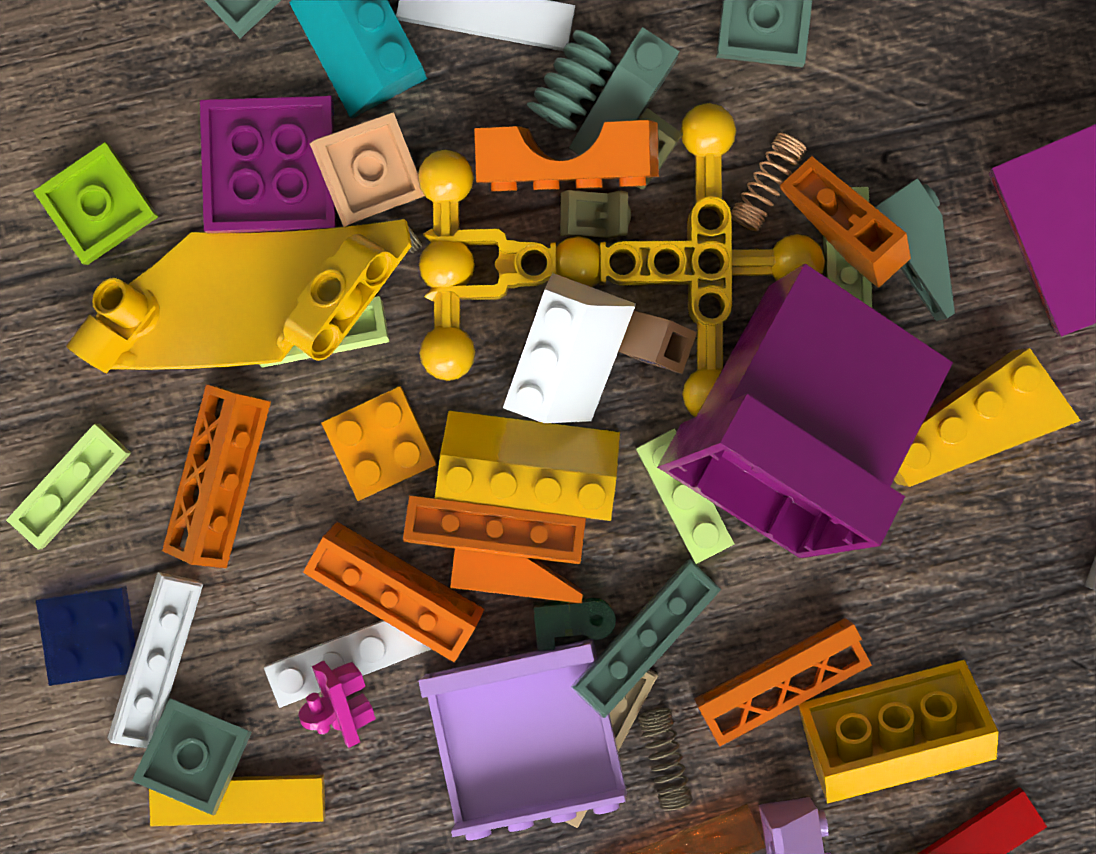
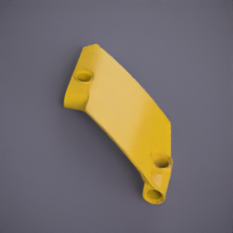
[66,219,412,374]

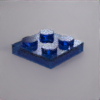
[36,586,136,686]

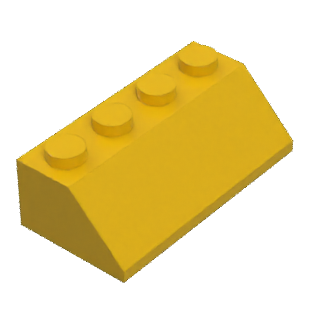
[435,411,620,521]
[798,660,999,804]

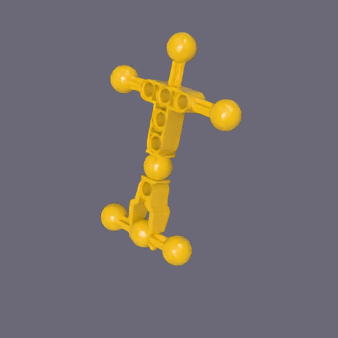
[418,103,825,417]

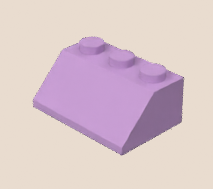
[759,797,830,854]

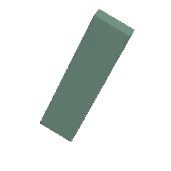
[571,559,721,718]

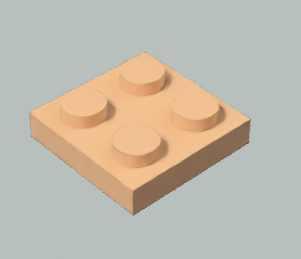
[310,112,425,227]

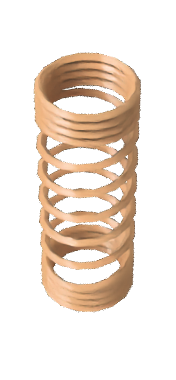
[731,133,807,231]

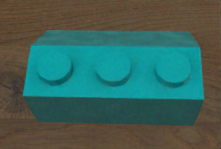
[289,0,427,119]

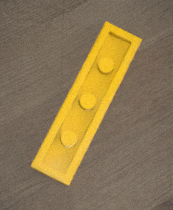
[149,775,325,826]

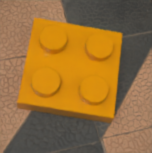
[321,386,438,501]

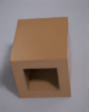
[618,311,697,374]

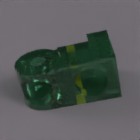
[533,597,616,651]

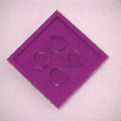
[200,96,337,233]

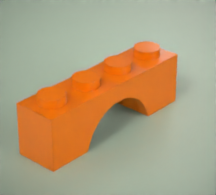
[474,120,659,191]

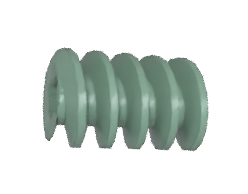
[527,30,616,131]

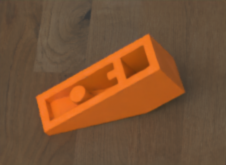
[780,156,911,288]
[450,549,583,603]

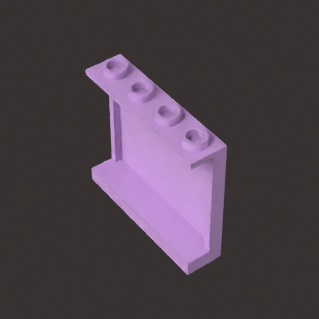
[418,639,627,840]

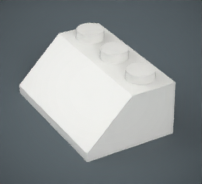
[503,273,636,423]

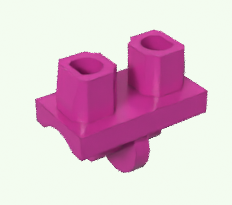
[298,661,376,748]

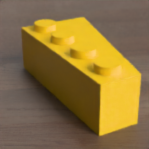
[894,348,1081,487]

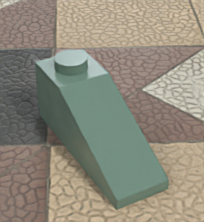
[569,27,680,156]
[875,178,955,321]

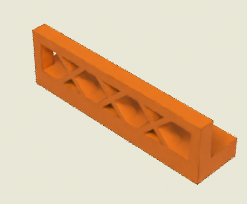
[162,384,271,569]
[403,495,586,564]
[303,522,485,663]
[694,618,872,747]

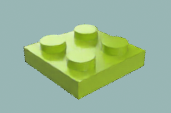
[33,142,159,265]

